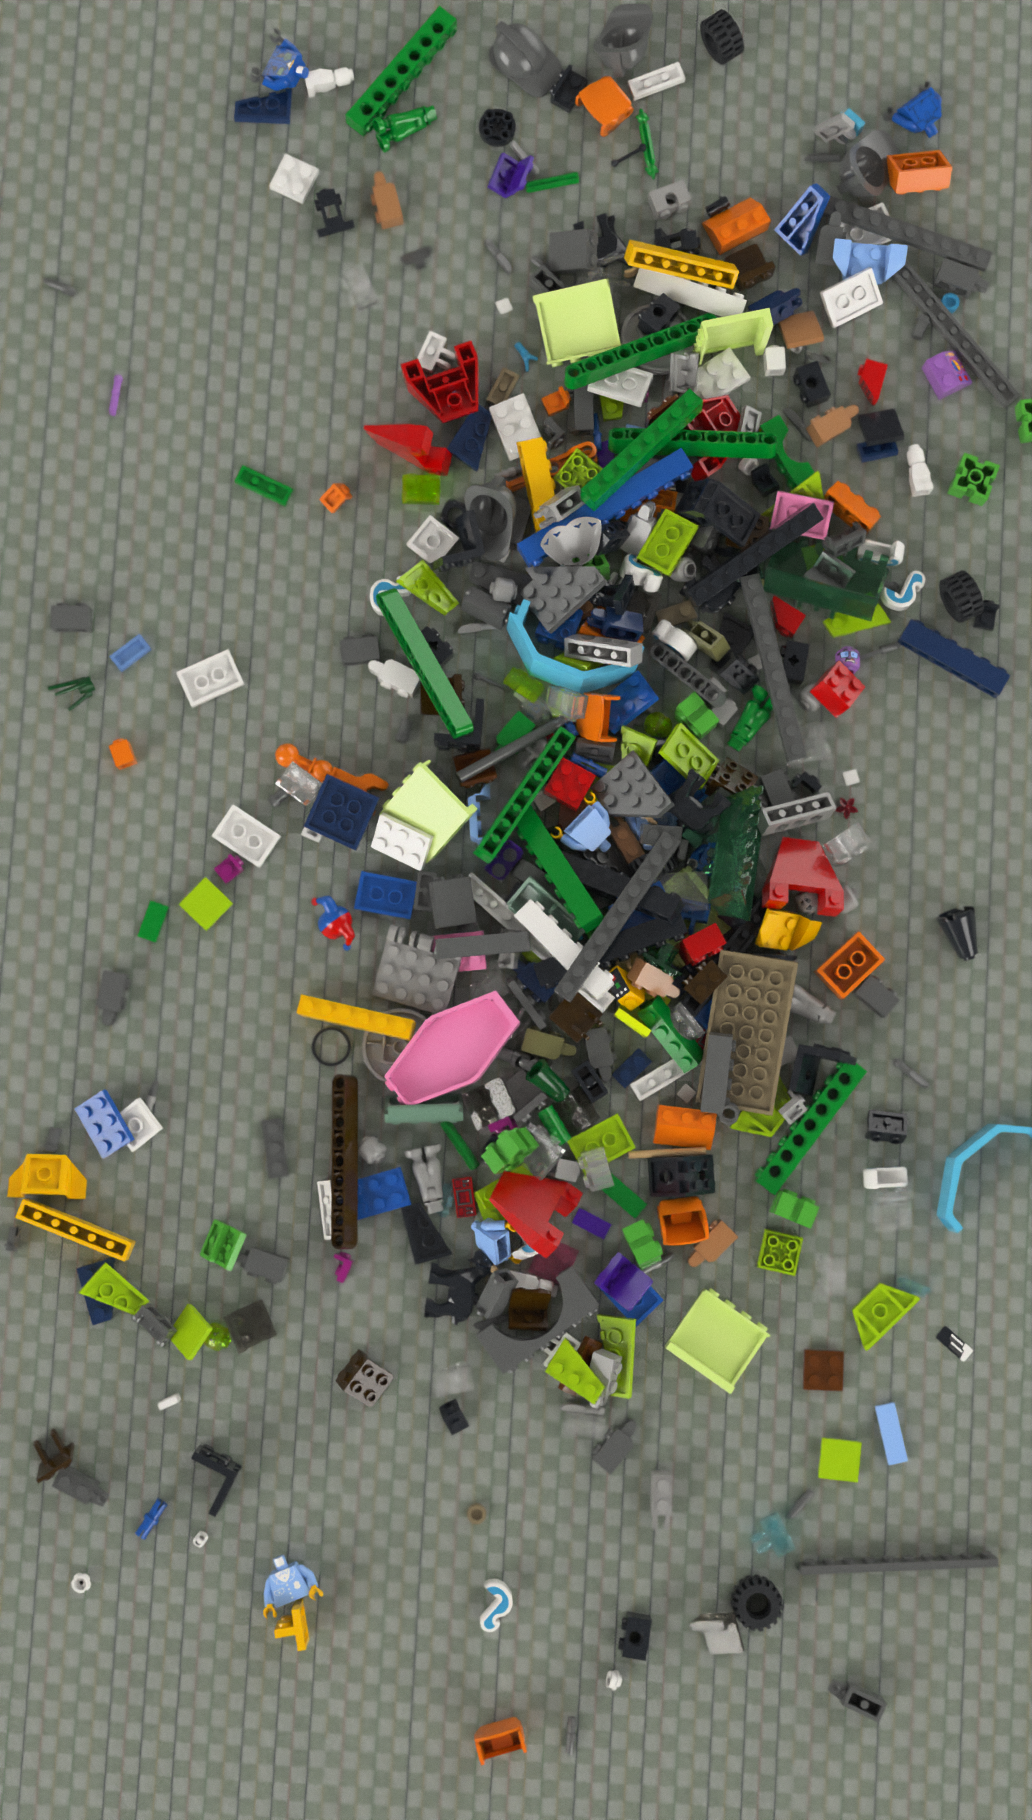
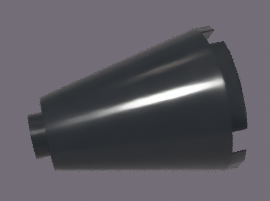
[936,906,978,961]

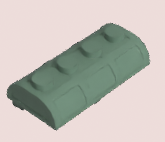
[506,875,585,943]
[384,1094,463,1125]

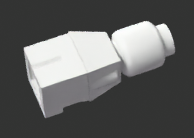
[305,67,354,98]
[907,444,933,497]
[509,1270,558,1297]

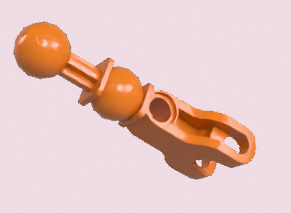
[506,441,598,493]
[275,743,389,816]

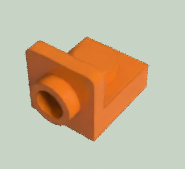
[541,386,571,417]
[319,483,353,513]

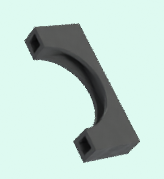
[476,1264,599,1375]

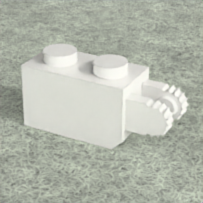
[368,659,420,698]

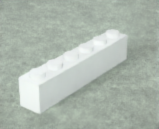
[633,268,747,317]
[514,899,614,1001]

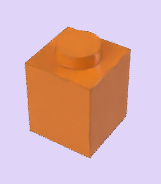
[109,738,138,770]

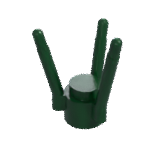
[47,676,96,711]

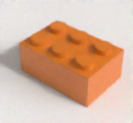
[813,931,886,1000]

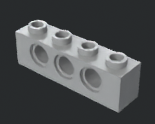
[564,633,643,667]
[755,792,836,836]

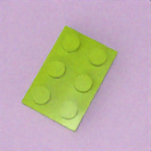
[636,508,699,577]
[659,723,720,790]
[567,1113,636,1175]

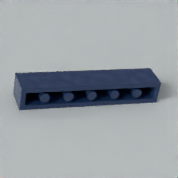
[897,619,1011,698]

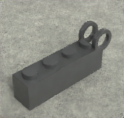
[700,1032,739,1125]

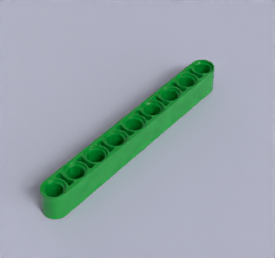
[564,313,717,390]
[608,427,778,459]
[376,588,473,739]

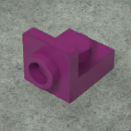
[214,853,244,884]
[487,1116,518,1134]
[333,1251,354,1283]

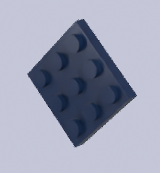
[304,774,380,851]

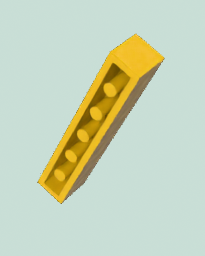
[624,239,739,289]
[516,437,556,532]
[296,994,416,1041]
[15,1198,136,1261]

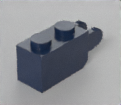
[748,288,803,325]
[587,606,643,642]
[513,959,558,1003]

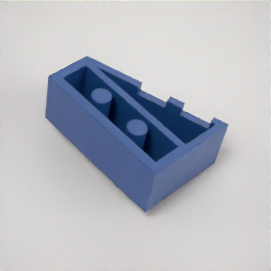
[774,183,830,256]

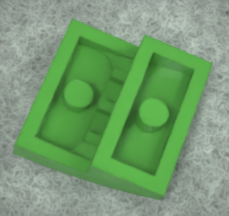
[199,1219,247,1271]

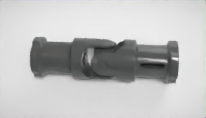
[495,1047,555,1071]

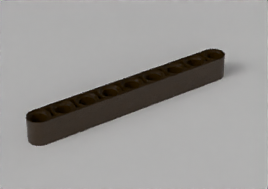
[331,1074,358,1249]

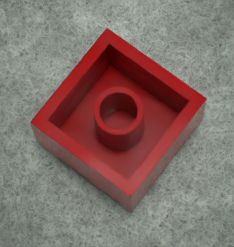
[809,660,865,718]
[543,757,596,812]
[675,923,727,966]

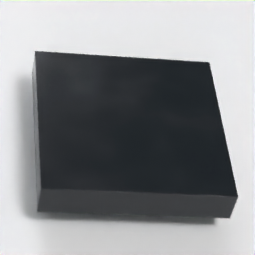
[858,408,905,447]

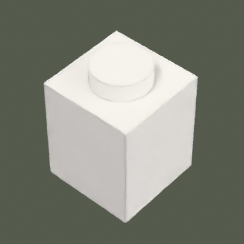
[763,345,786,376]

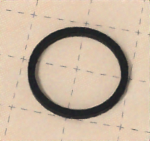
[312,1027,351,1066]

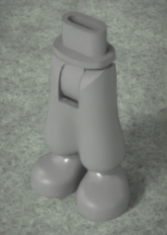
[790,984,836,1025]
[404,1143,444,1214]

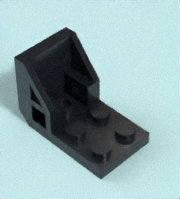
[674,478,761,547]

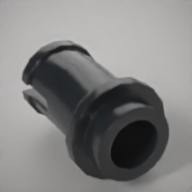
[705,196,730,218]

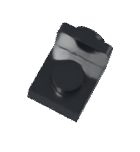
[973,600,1000,631]

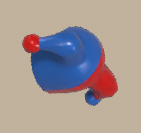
[311,895,355,951]

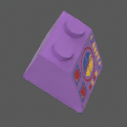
[922,351,973,400]

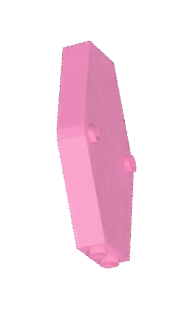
[384,991,521,1105]

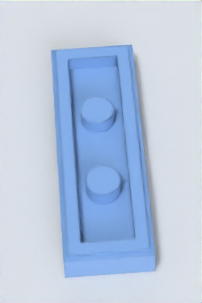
[874,1402,908,1465]

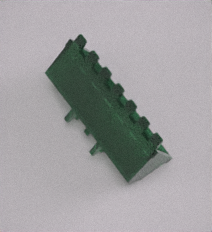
[763,536,889,621]
[703,785,764,921]

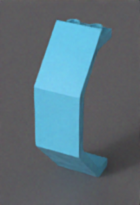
[506,599,645,695]
[936,1124,1032,1233]

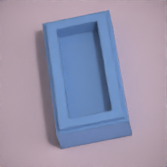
[109,634,152,672]

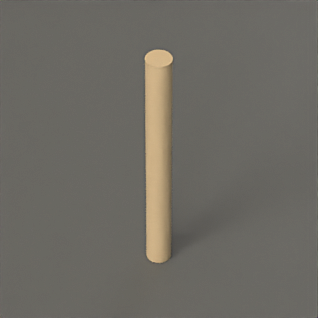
[628,1147,706,1159]

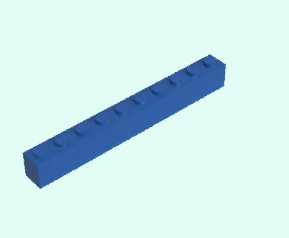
[517,448,693,568]

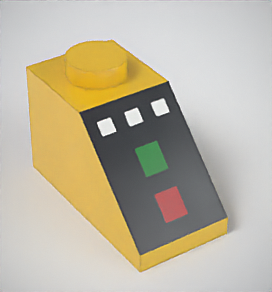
[609,965,645,1011]

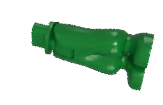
[373,105,437,153]
[727,684,773,752]

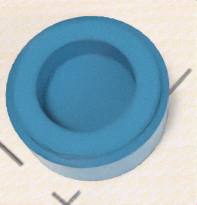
[940,293,960,313]

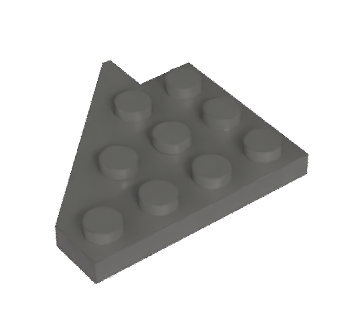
[590,750,675,818]

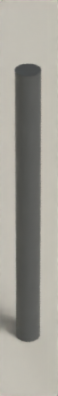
[455,706,578,783]

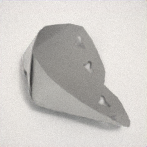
[540,517,602,567]

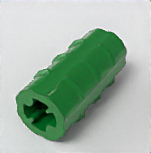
[537,1105,572,1147]

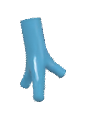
[514,342,538,372]

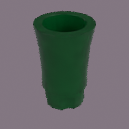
[525,1059,570,1102]

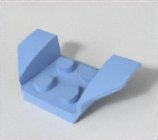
[832,238,908,285]
[468,783,491,844]

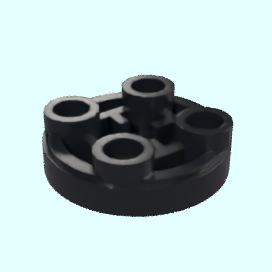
[479,109,516,147]

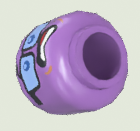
[835,646,860,674]

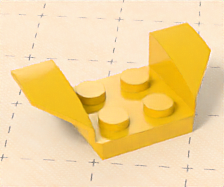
[755,908,822,951]
[7,1154,87,1199]

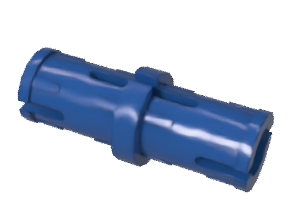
[569,752,608,779]
[135,1498,168,1540]

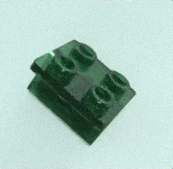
[642,943,684,978]

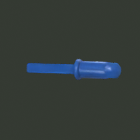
[593,413,602,452]

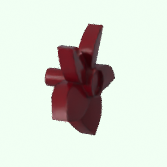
[835,798,858,820]

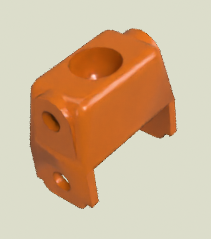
[575,76,634,137]
[576,692,621,742]
[657,1196,709,1245]
[474,1717,527,1766]

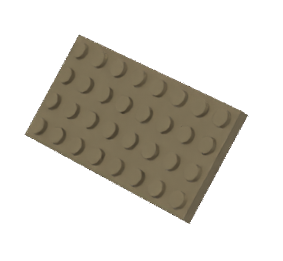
[695,950,798,1116]

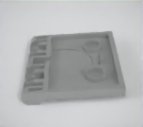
[372,924,462,1014]

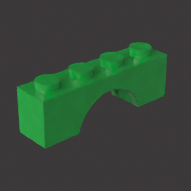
[758,415,815,490]
[637,995,704,1073]

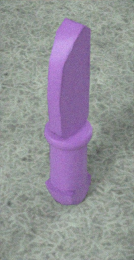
[109,374,123,416]

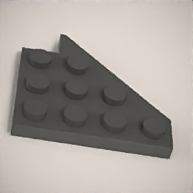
[519,566,608,634]

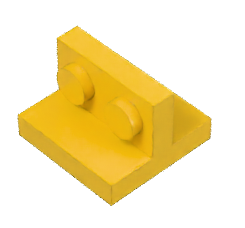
[274,1599,309,1651]

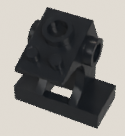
[314,188,355,238]
[654,228,701,255]
[588,569,635,615]

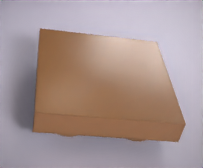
[777,311,824,349]

